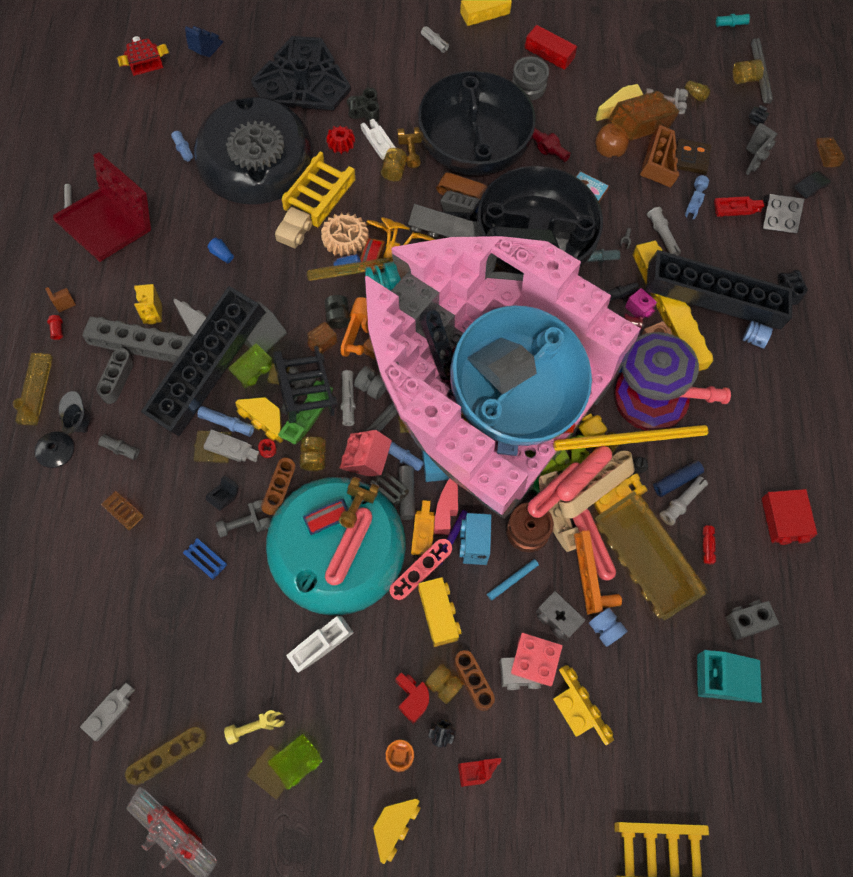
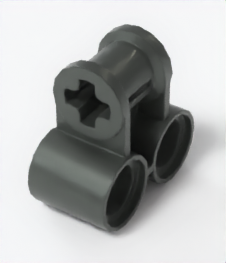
[347,88,380,123]

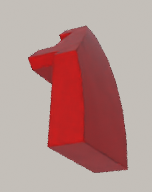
[458,758,501,787]

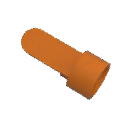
[341,297,369,357]

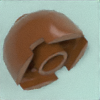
[595,123,629,158]

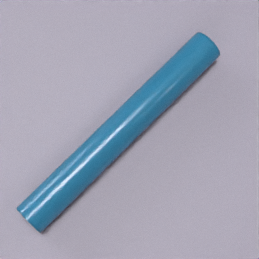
[487,559,539,601]

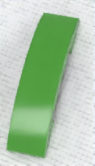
[278,381,333,444]

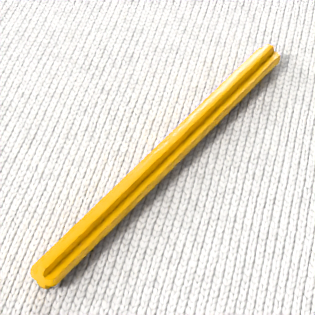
[553,425,709,451]

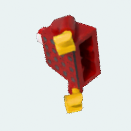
[117,36,169,76]

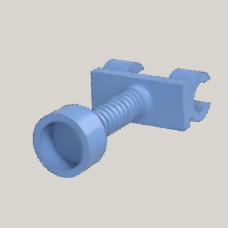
[685,175,709,219]

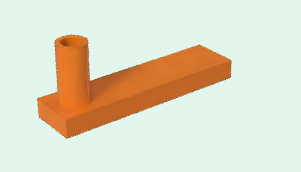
[574,530,622,615]

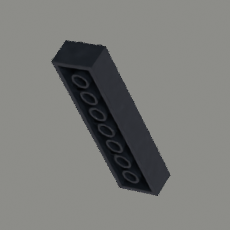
[646,250,792,330]
[141,286,265,436]

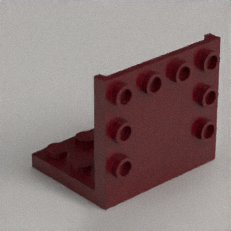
[53,152,151,262]

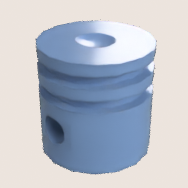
[742,320,773,348]

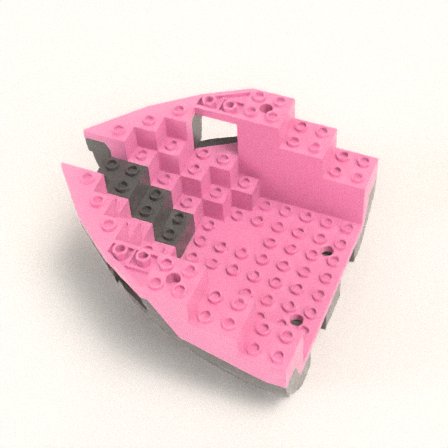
[365,236,641,519]

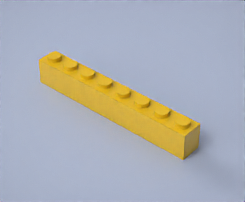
[633,240,713,371]

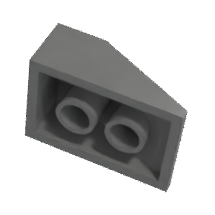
[468,338,537,395]

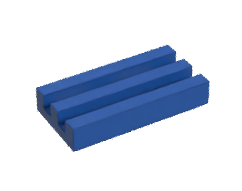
[183,538,227,580]

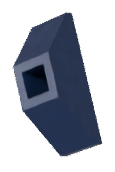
[185,26,224,57]

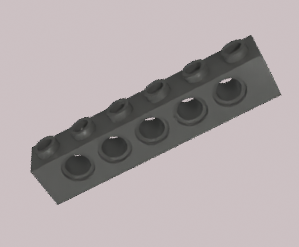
[82,316,193,363]

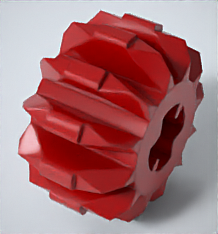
[326,125,355,155]

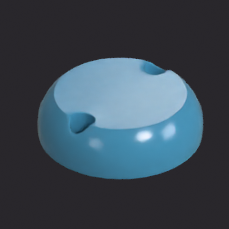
[450,306,592,446]

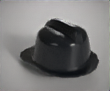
[59,391,91,434]

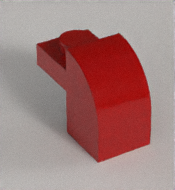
[396,672,429,725]

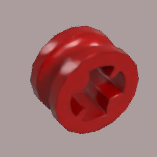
[258,439,276,458]

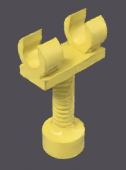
[224,710,285,744]

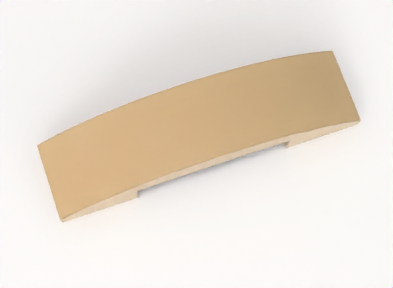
[539,471,579,552]

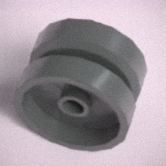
[512,56,549,100]

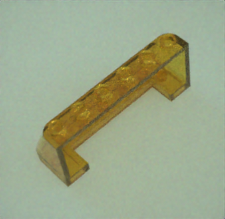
[595,491,709,621]

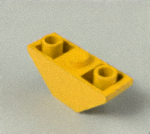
[235,397,283,443]
[373,799,421,864]

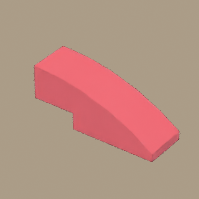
[434,478,458,535]

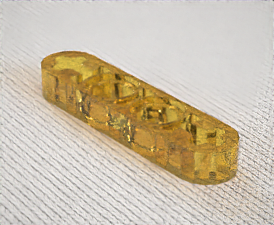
[125,727,206,785]

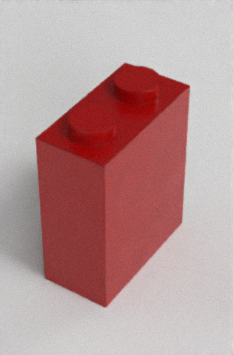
[761,489,817,545]

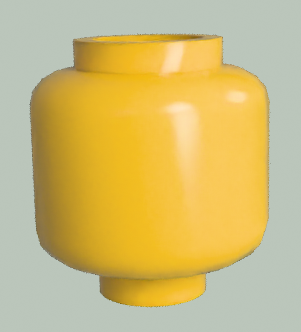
[579,414,607,437]

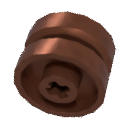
[506,502,554,553]

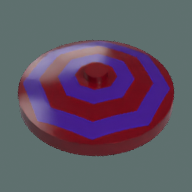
[614,373,690,431]

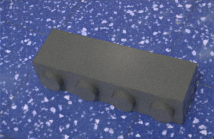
[408,204,479,238]

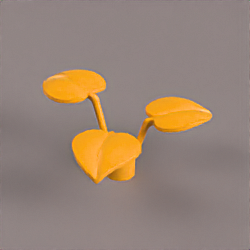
[366,217,436,261]

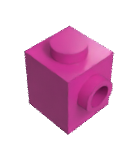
[625,288,657,319]

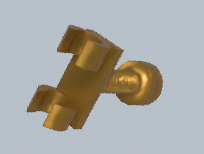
[397,127,422,168]
[339,477,380,528]

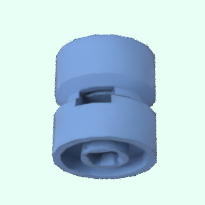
[589,608,628,647]

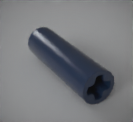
[653,460,704,497]

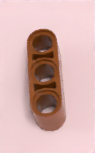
[436,173,487,200]
[261,458,295,515]
[454,650,495,711]

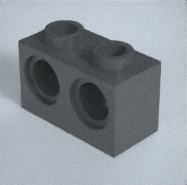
[725,600,779,641]

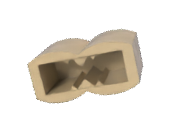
[275,207,312,248]

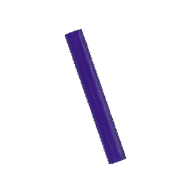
[437,510,468,565]

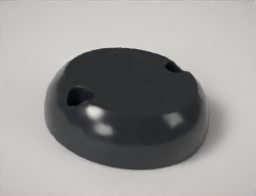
[418,71,536,176]
[194,97,313,204]
[477,166,603,275]

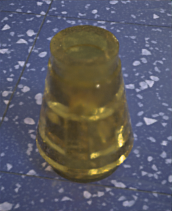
[685,80,710,101]

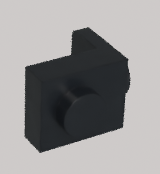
[205,476,239,511]

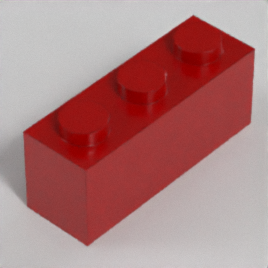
[525,25,577,70]

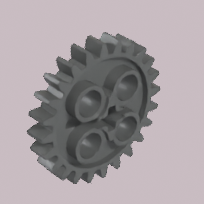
[226,121,285,171]

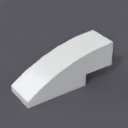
[286,616,354,673]

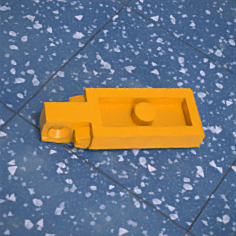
[411,500,435,555]

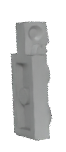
[204,429,259,462]
[80,683,135,742]

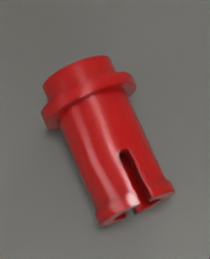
[47,315,63,340]

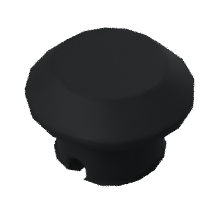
[633,457,648,473]

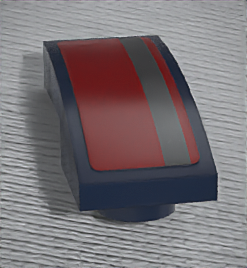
[303,499,348,535]

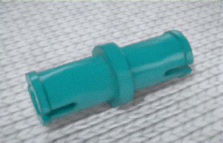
[716,14,750,27]

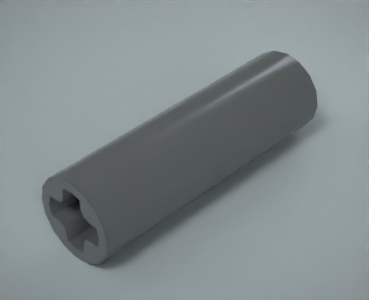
[398,466,415,520]

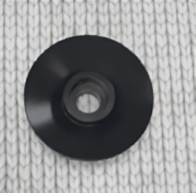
[34,431,75,468]

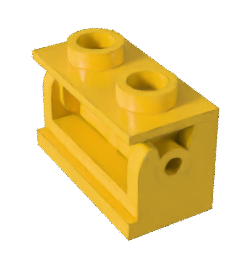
[134,284,162,324]

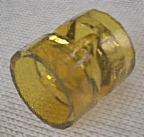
[733,59,764,84]
[381,148,407,181]
[300,437,326,471]
[425,664,465,705]

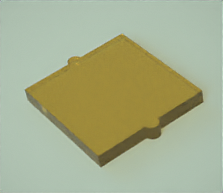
[194,431,232,463]
[247,746,300,800]

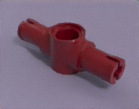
[532,128,571,162]

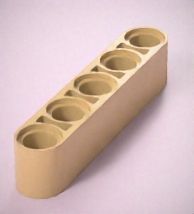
[559,451,635,518]

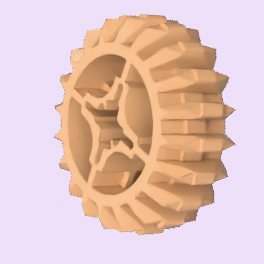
[321,212,369,257]

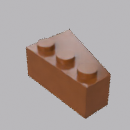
[640,125,679,188]

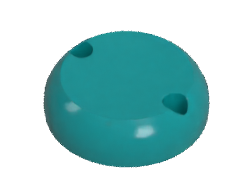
[266,477,406,615]

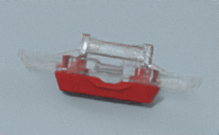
[126,787,218,877]

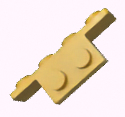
[553,665,614,745]

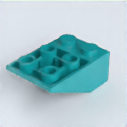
[697,650,762,703]

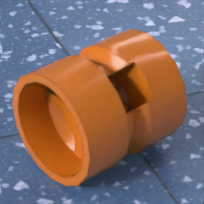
[386,740,414,772]

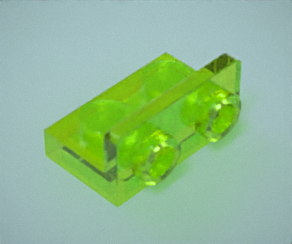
[229,344,272,388]
[267,734,322,790]

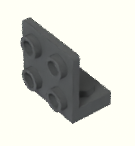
[746,123,778,175]

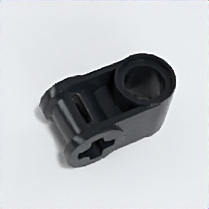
[778,270,808,305]

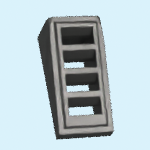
[441,191,480,213]

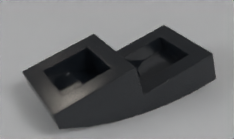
[794,171,831,199]

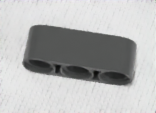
[96,348,134,404]

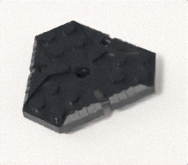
[251,36,351,110]

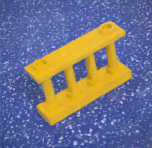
[282,151,355,228]
[614,822,709,877]

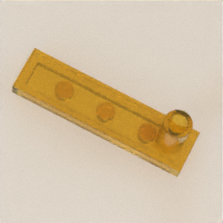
[13,353,52,425]

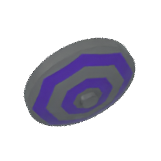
[622,332,699,400]

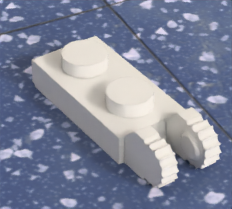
[360,119,397,160]

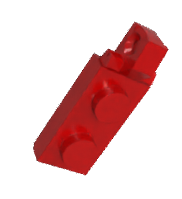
[714,196,764,216]

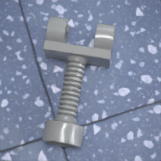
[644,88,688,114]

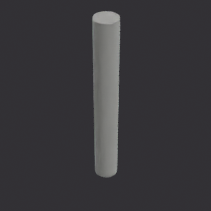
[64,184,72,208]

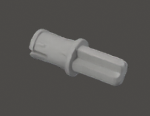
[421,26,449,53]

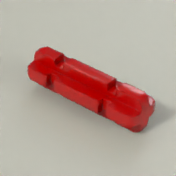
[703,526,716,564]

